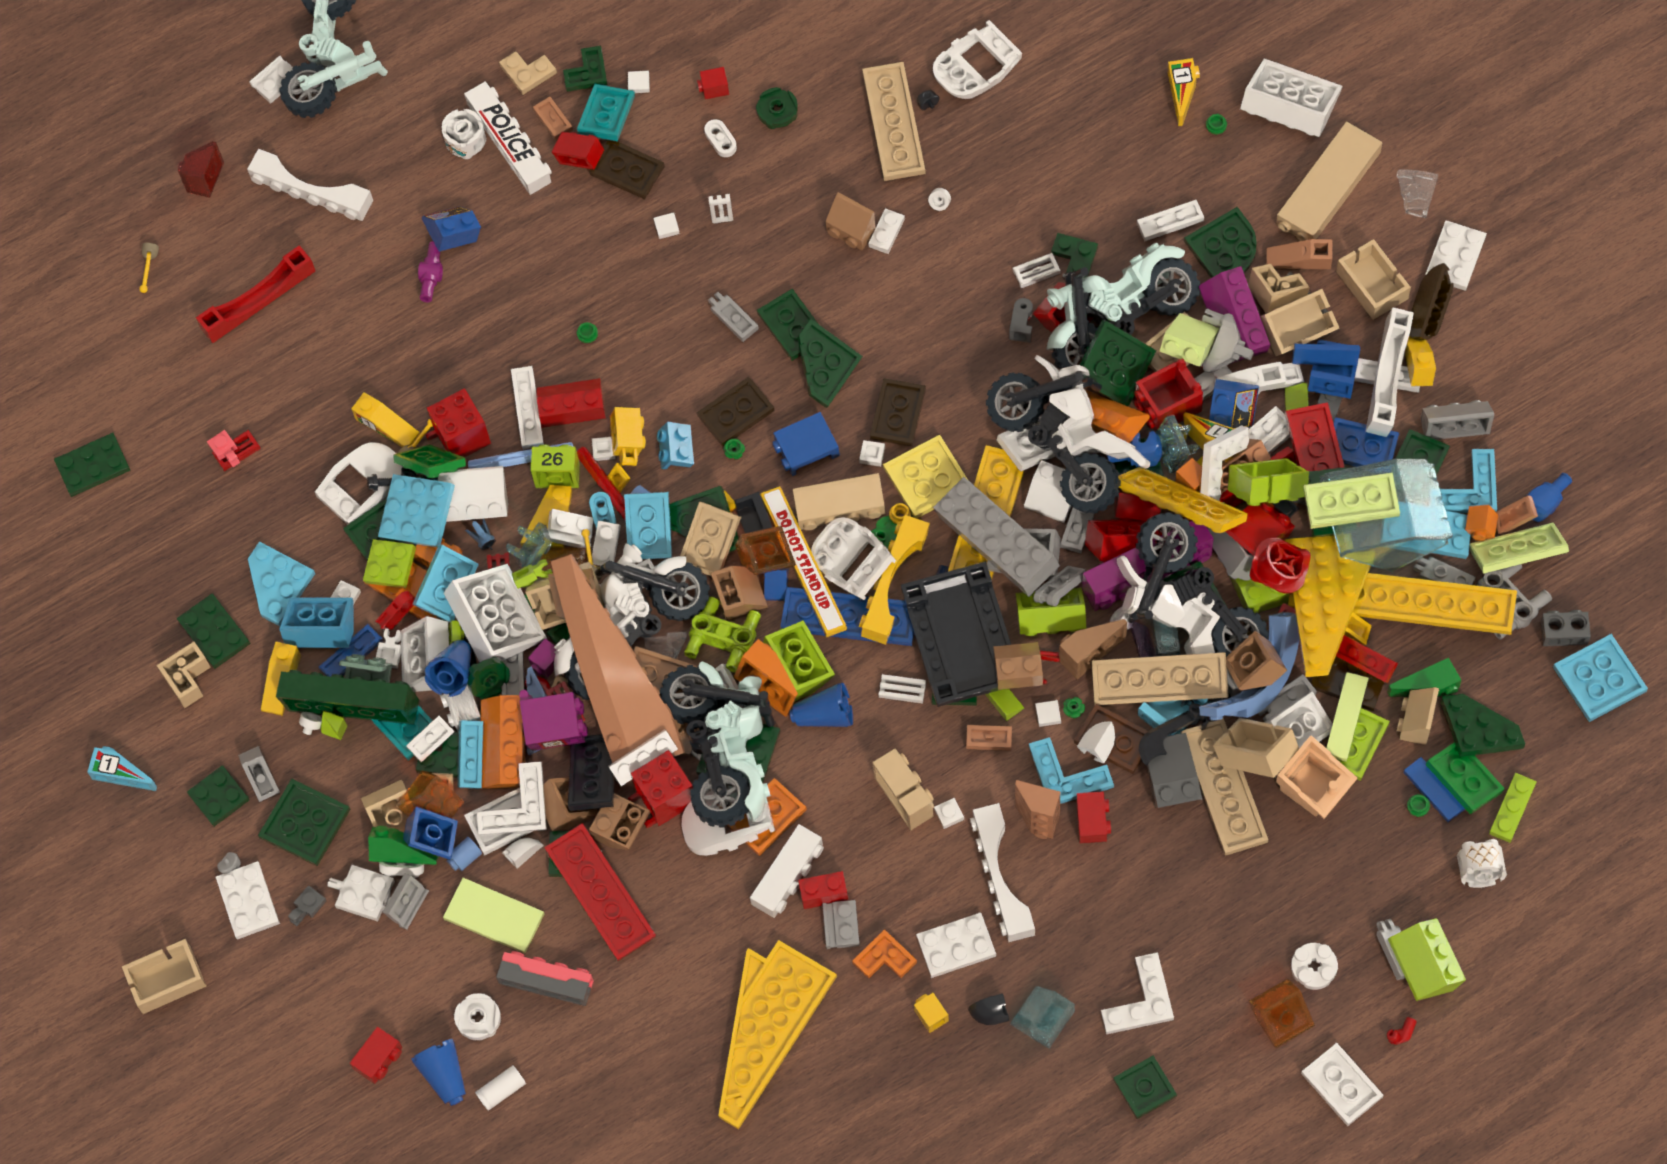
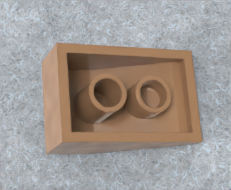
[1059,619,1127,680]

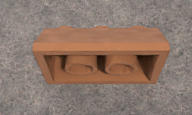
[1015,780,1061,839]

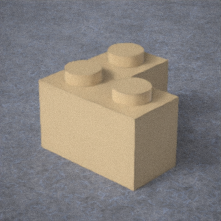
[1248,264,1309,313]
[157,642,211,708]

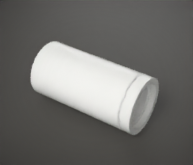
[475,1065,526,1111]

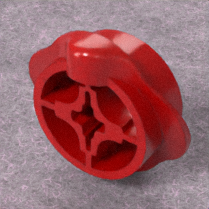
[1249,538,1311,594]

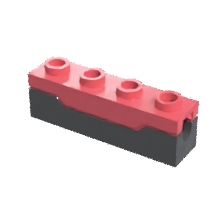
[496,951,594,1006]

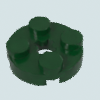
[756,87,798,129]
[467,656,510,700]

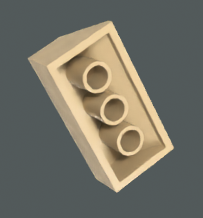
[793,473,885,530]

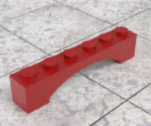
[196,245,316,344]

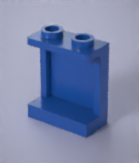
[1308,340,1361,399]
[772,412,840,476]

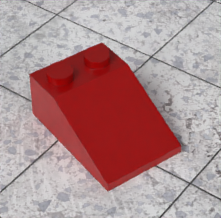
[1225,502,1295,556]
[1084,520,1162,563]

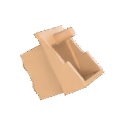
[1276,735,1357,819]

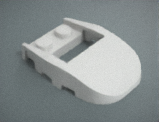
[933,20,1022,99]
[315,443,403,525]
[811,517,896,600]
[682,783,775,856]

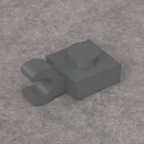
[288,886,326,926]

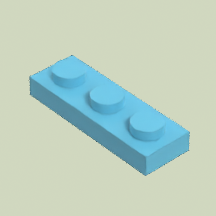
[458,720,483,789]

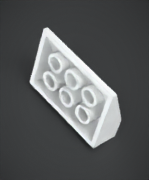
[1240,59,1342,137]
[444,564,547,662]

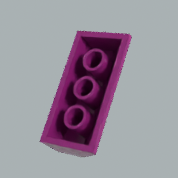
[1198,266,1270,364]

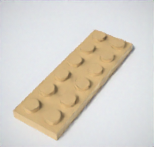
[862,62,926,181]
[1092,653,1228,705]
[1181,718,1268,856]

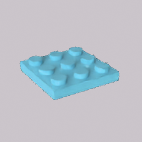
[378,474,455,548]
[1553,634,1648,722]

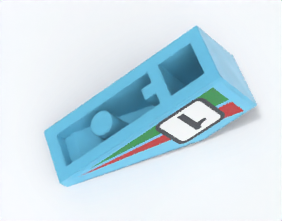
[87,746,157,791]

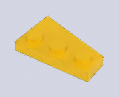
[520,485,572,549]

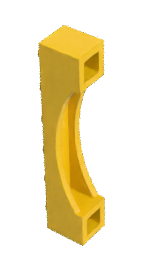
[859,515,930,645]

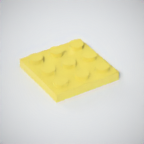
[883,435,969,519]

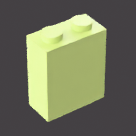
[1160,313,1220,367]

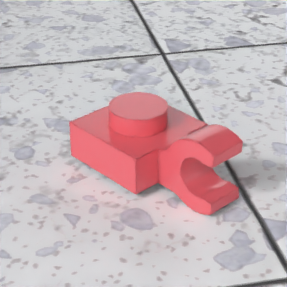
[207,430,240,467]

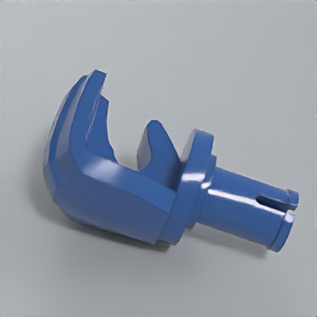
[1106,431,1163,467]
[1526,472,1572,522]

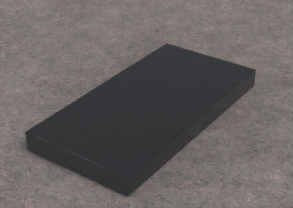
[568,734,615,811]

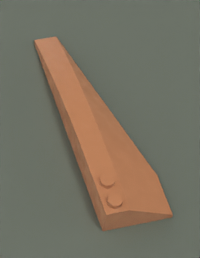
[551,554,685,763]

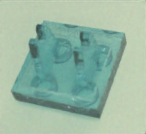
[1156,415,1199,473]
[506,522,552,569]

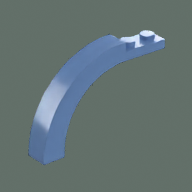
[1199,612,1299,720]

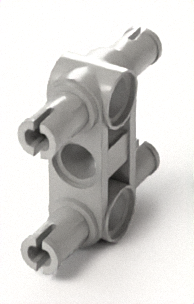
[1477,564,1552,640]

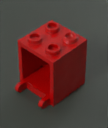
[1134,358,1203,434]
[426,388,491,458]
[628,750,693,828]

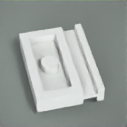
[249,56,293,104]
[1248,406,1290,455]
[547,509,593,549]

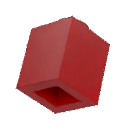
[697,67,729,100]

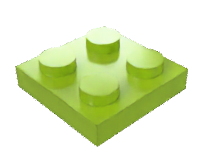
[363,540,416,588]

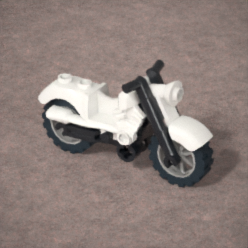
[554,544,710,700]

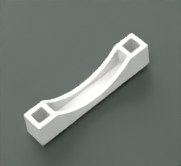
[247,149,373,221]
[1366,307,1413,437]
[970,803,1035,942]

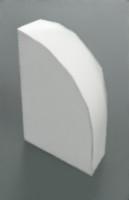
[1077,722,1115,763]
[502,838,544,869]

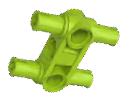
[684,597,761,673]

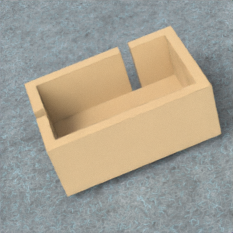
[1336,239,1411,320]
[1260,289,1339,356]
[525,562,605,630]
[1213,718,1299,778]
[873,749,934,830]
[122,939,206,1014]

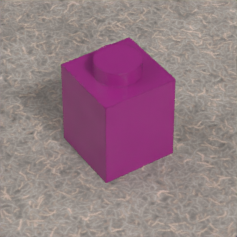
[528,639,556,678]

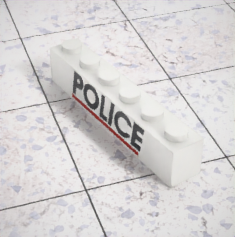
[464,81,552,195]

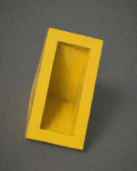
[1344,612,1372,645]

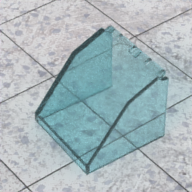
[1320,459,1453,572]

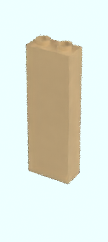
[1276,122,1382,241]

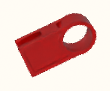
[375,591,415,630]

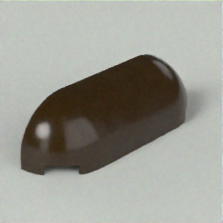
[1409,263,1454,340]

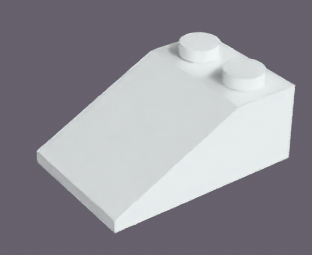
[1264,692,1333,749]

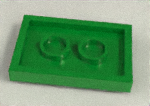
[393,444,466,478]
[1425,742,1505,815]

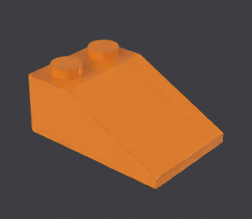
[734,639,798,717]

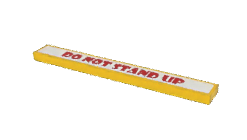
[760,486,847,637]

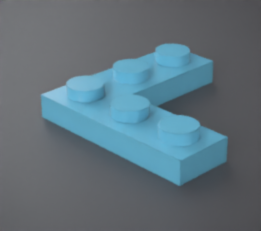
[1429,449,1497,513]
[1029,737,1114,804]

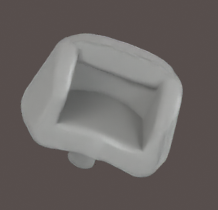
[217,852,241,874]

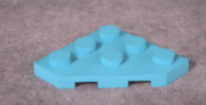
[248,542,315,626]

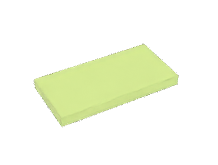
[1304,473,1400,529]
[1469,523,1569,573]
[443,878,545,954]

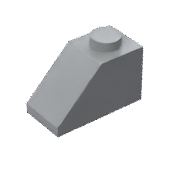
[238,746,280,802]

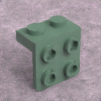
[339,654,392,683]

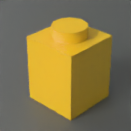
[914,993,949,1033]

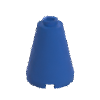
[425,640,472,697]
[790,683,853,727]
[411,1039,466,1106]

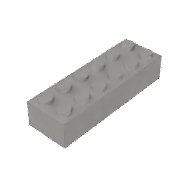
[933,477,1060,597]

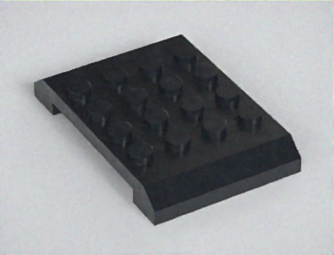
[901,561,1011,707]

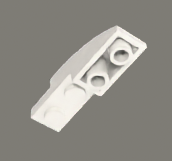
[1213,362,1304,394]

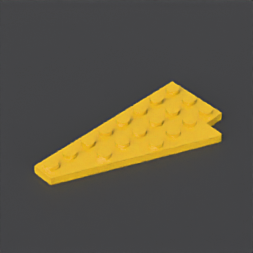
[1285,534,1375,677]
[718,940,837,1130]

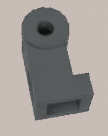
[1009,298,1033,343]

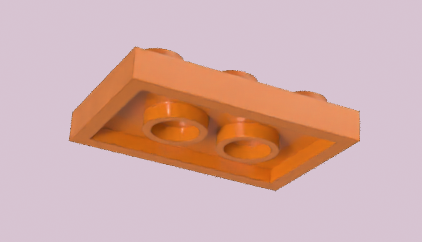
[727,778,807,856]

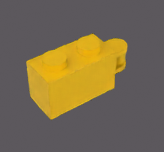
[610,407,646,466]

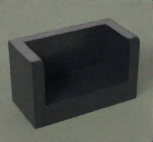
[734,492,775,546]

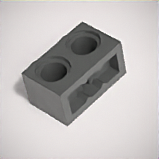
[1541,610,1591,646]

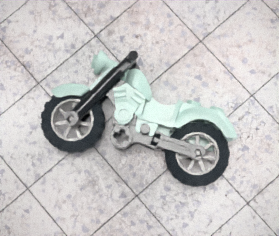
[1047,242,1200,369]
[660,661,775,828]

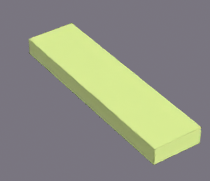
[1326,672,1368,762]

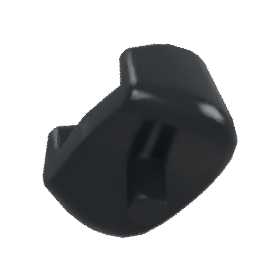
[917,90,940,111]

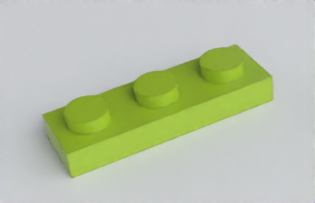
[1489,773,1537,843]

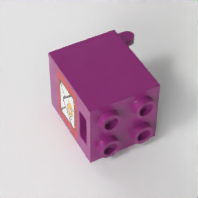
[519,690,588,751]

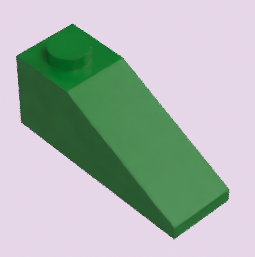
[1387,658,1461,697]
[368,826,439,865]

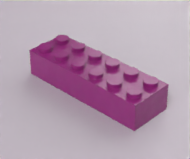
[1082,521,1214,611]

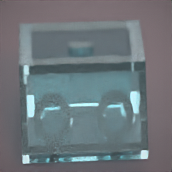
[1011,986,1075,1049]

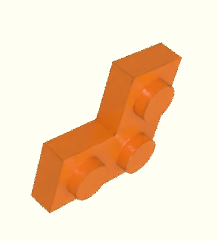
[852,929,917,979]

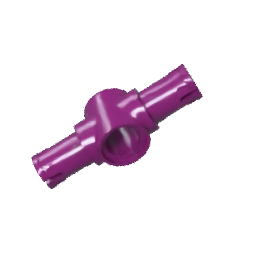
[418,241,443,302]

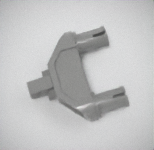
[1201,308,1254,373]

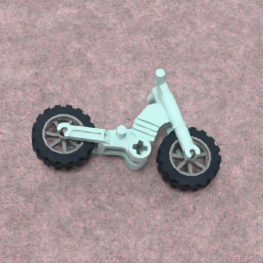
[279,0,388,118]

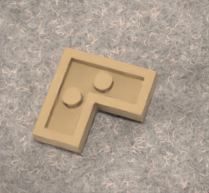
[499,52,557,95]

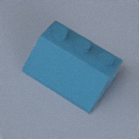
[279,598,354,648]

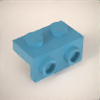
[657,422,694,470]

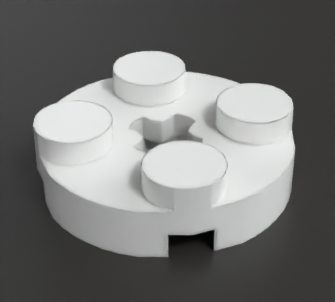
[1291,943,1338,990]
[454,993,501,1040]

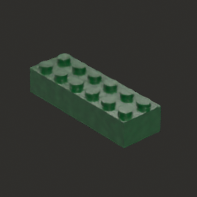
[276,670,420,725]

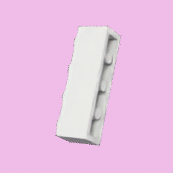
[750,824,824,918]

